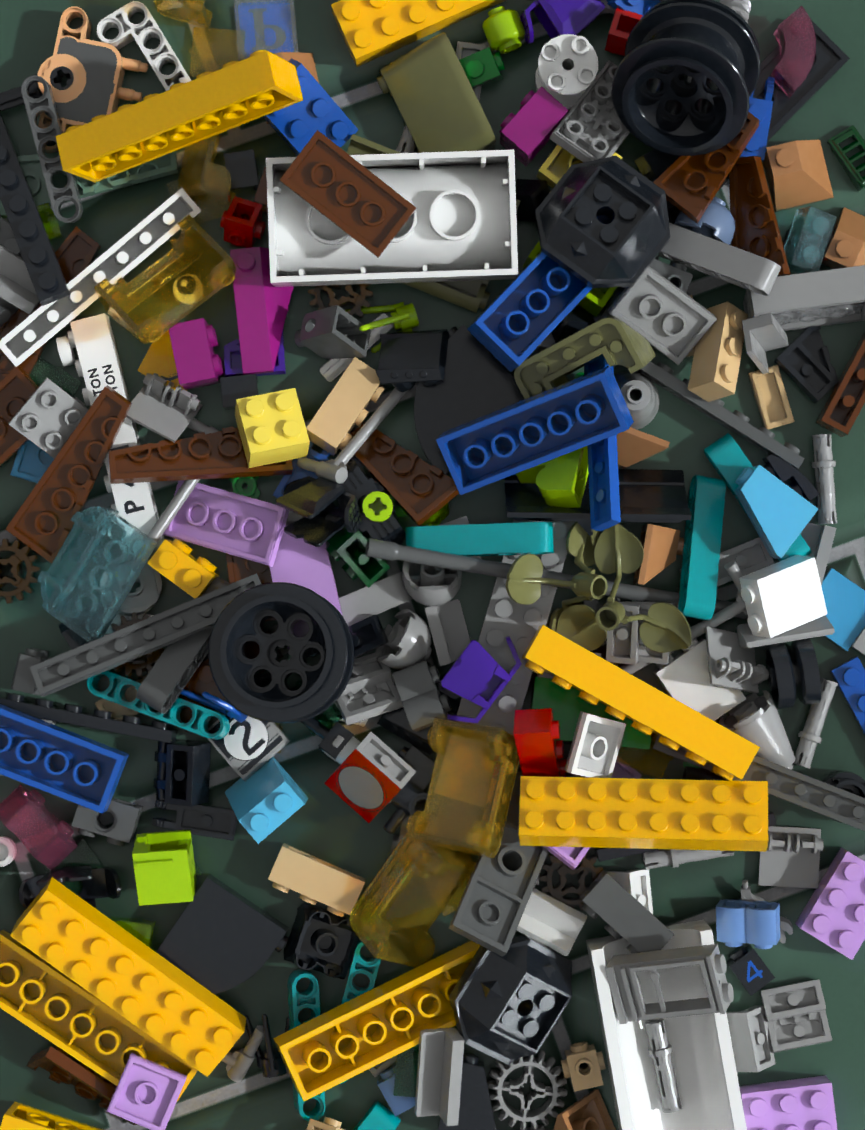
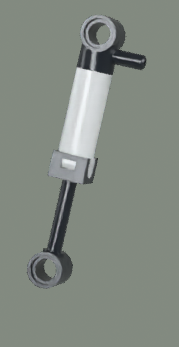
[257,673,439,834]

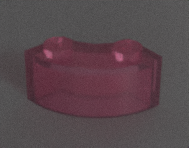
[770,6,816,98]
[0,784,78,871]

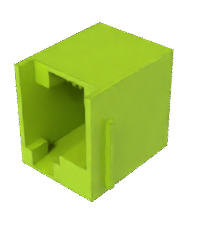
[132,830,197,906]

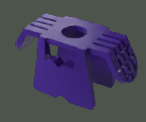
[520,0,605,44]
[441,636,522,723]

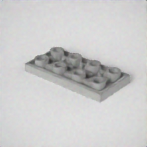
[549,60,630,163]

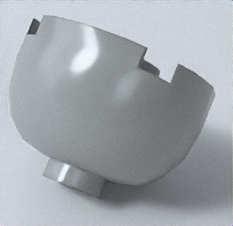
[402,561,463,606]
[375,609,432,670]

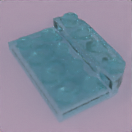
[37,506,157,643]

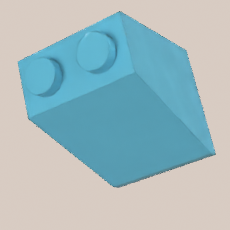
[735,465,818,559]
[225,757,309,844]

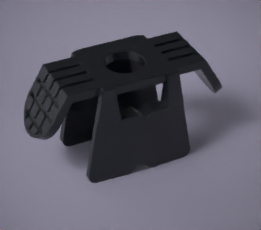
[332,459,406,545]
[276,476,362,547]
[19,865,121,909]

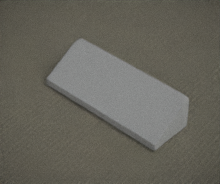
[737,615,835,648]

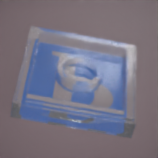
[234,0,298,61]

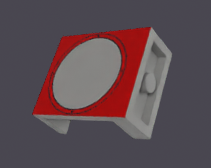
[324,731,416,823]

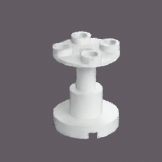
[535,34,598,109]

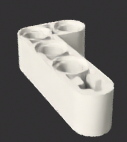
[96,1,191,91]

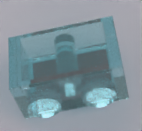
[784,206,837,274]

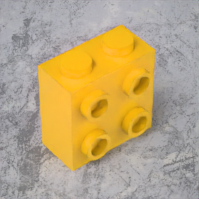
[147,538,219,599]

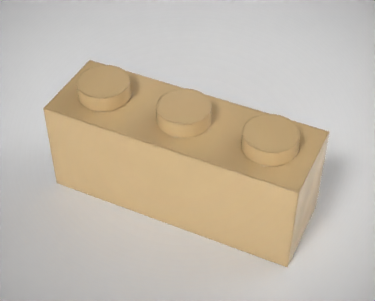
[688,301,748,402]
[306,357,385,456]
[268,843,366,917]

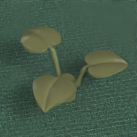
[506,521,608,632]
[556,524,691,653]

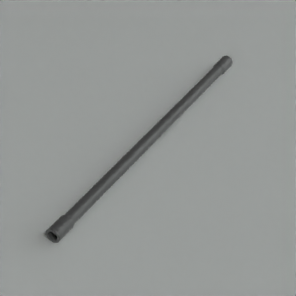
[365,538,748,620]

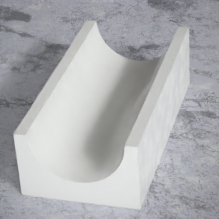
[266,149,518,287]
[586,919,747,1130]

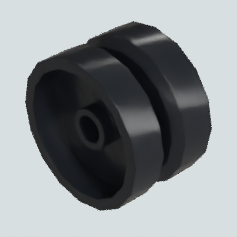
[765,638,821,709]

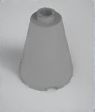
[614,371,660,430]
[719,690,795,770]

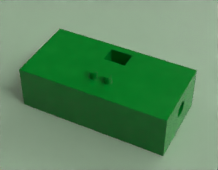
[530,677,651,753]

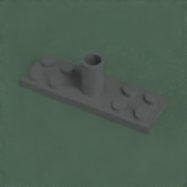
[449,771,548,957]

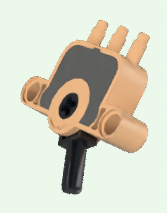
[0,6,148,153]

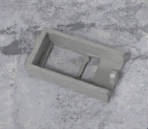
[605,944,734,1024]

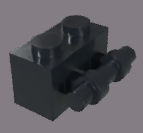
[153,740,211,807]

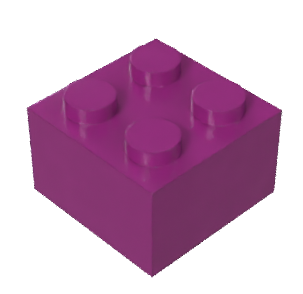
[499,86,569,166]
[168,318,224,390]

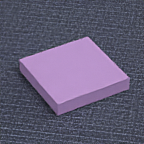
[107,1053,187,1130]

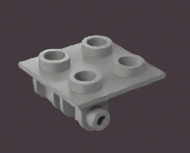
[126,373,203,443]
[8,378,89,459]
[705,627,769,693]
[758,826,823,889]

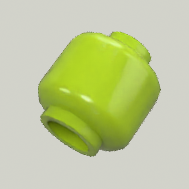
[482,6,525,54]

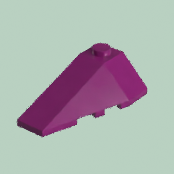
[230,247,295,375]

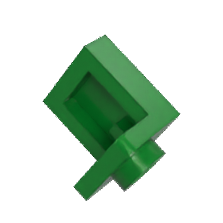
[459,47,505,89]

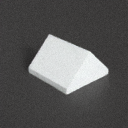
[564,711,626,778]

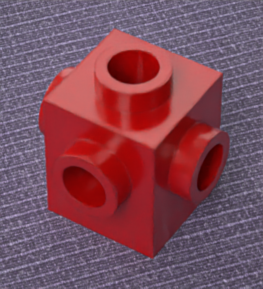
[220,196,266,248]

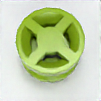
[362,491,393,522]

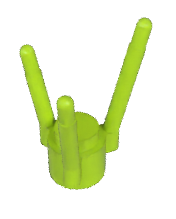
[345,302,419,353]

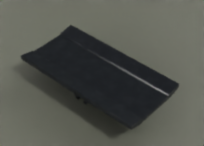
[504,469,692,536]

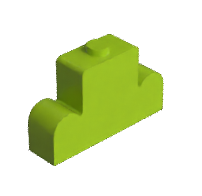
[516,446,589,508]

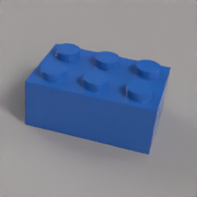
[263,58,358,156]

